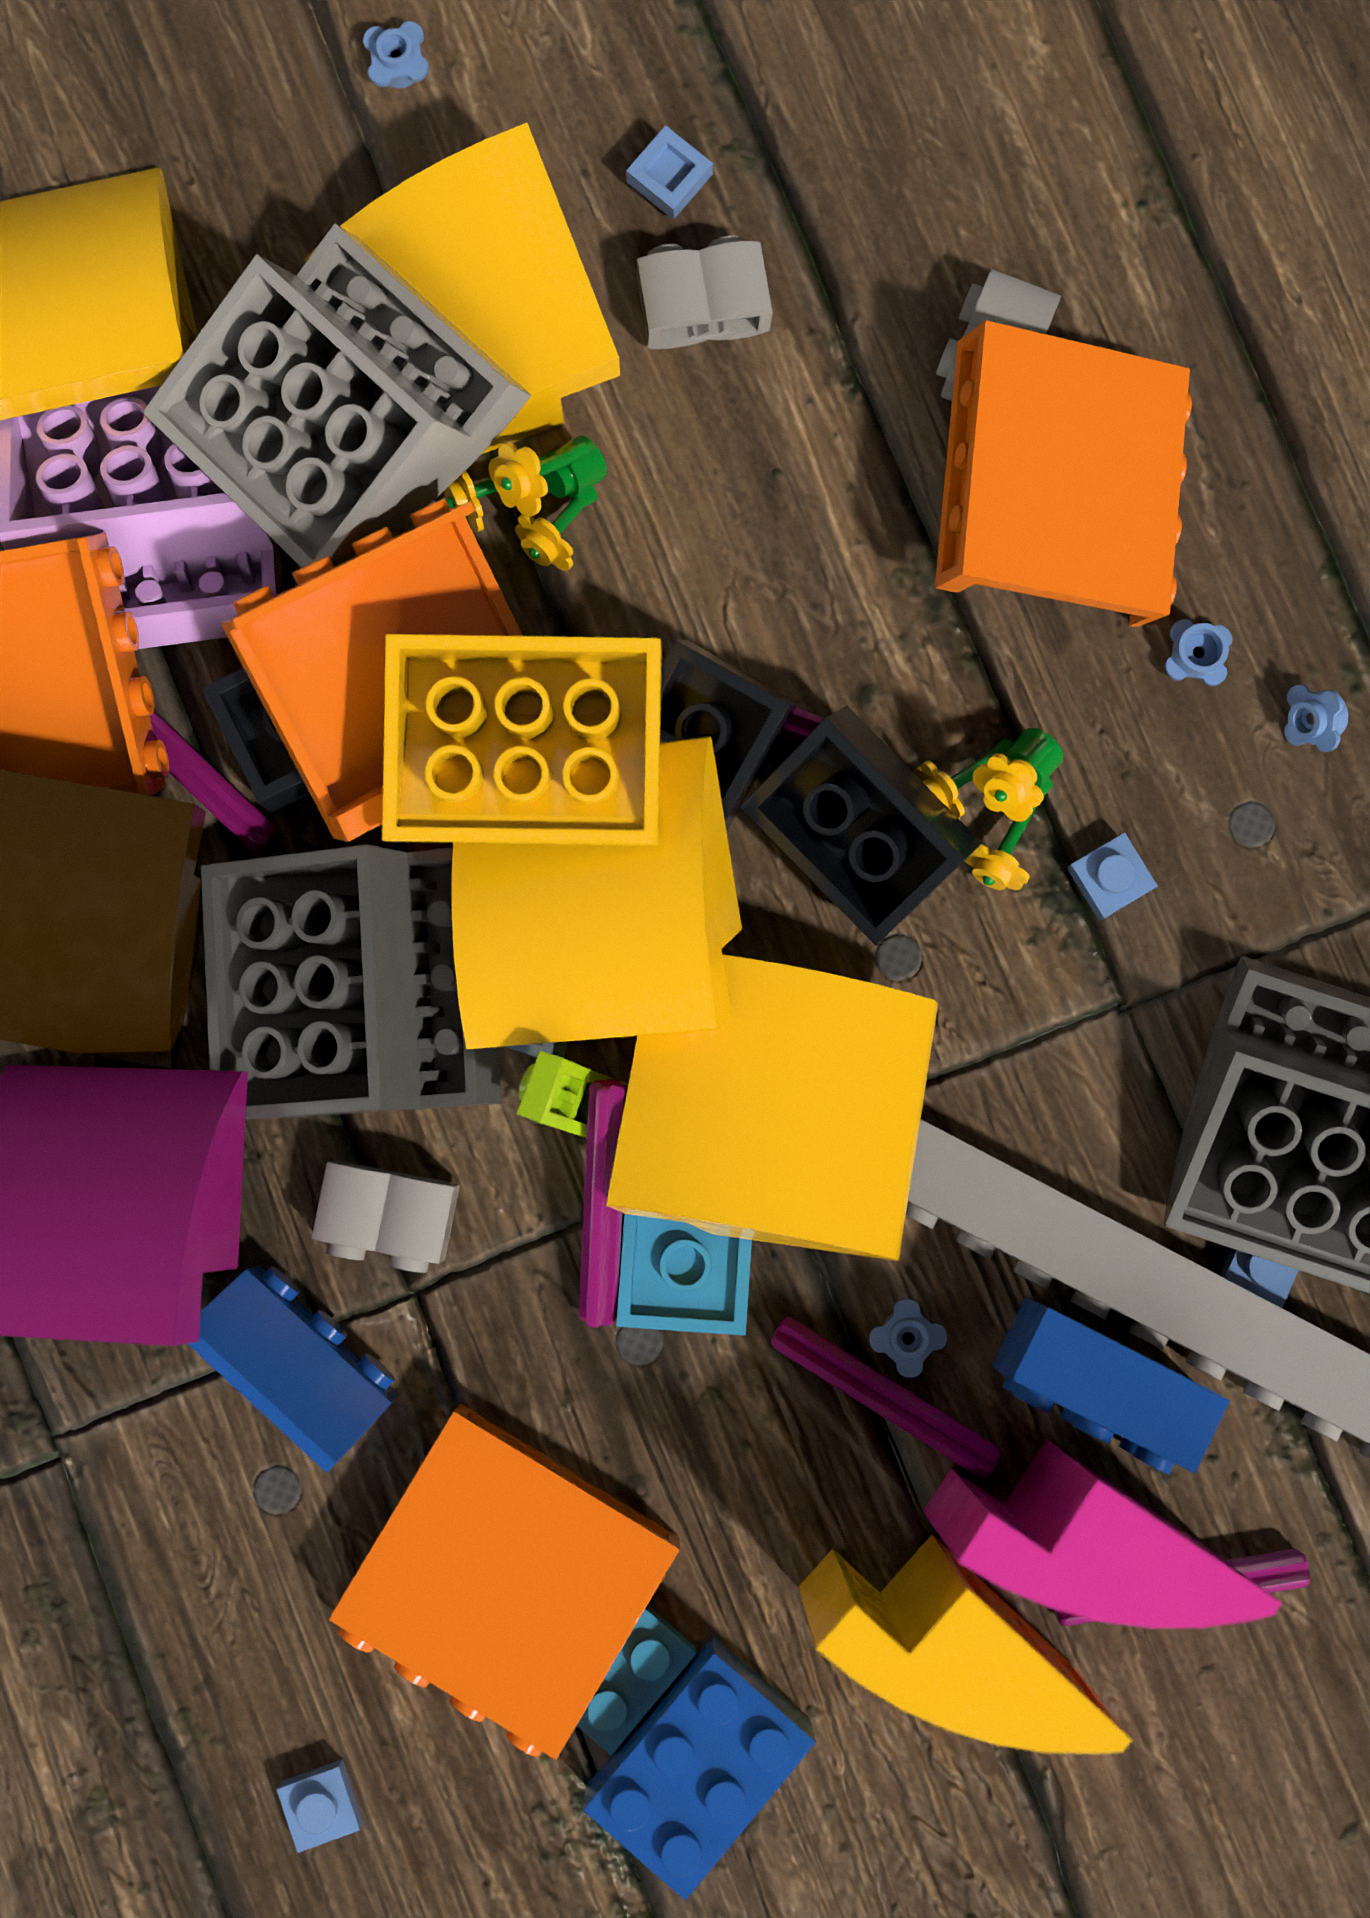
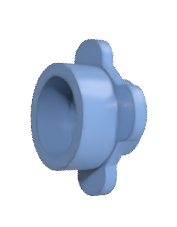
[363,21,429,88]
[1165,619,1232,686]
[1284,684,1348,752]
[869,1299,947,1378]

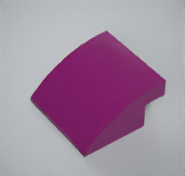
[0,1065,248,1346]

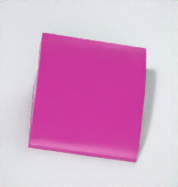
[923,1439,1282,1628]

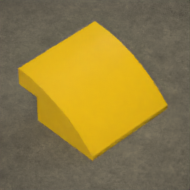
[304,123,620,454]
[0,167,198,420]
[452,736,742,1049]
[606,955,938,1261]
[798,1535,1132,1754]

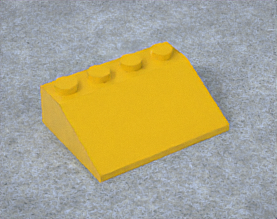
[382,634,662,845]

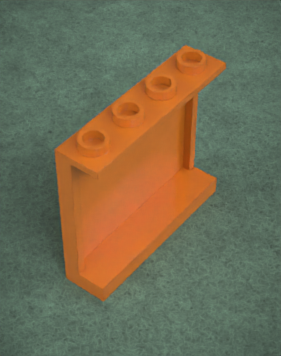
[935,320,1192,627]
[221,498,523,842]
[0,532,169,796]
[329,1403,680,1760]

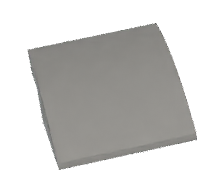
[142,223,532,568]

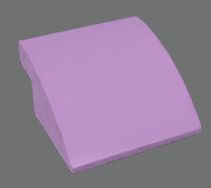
[0,385,284,649]

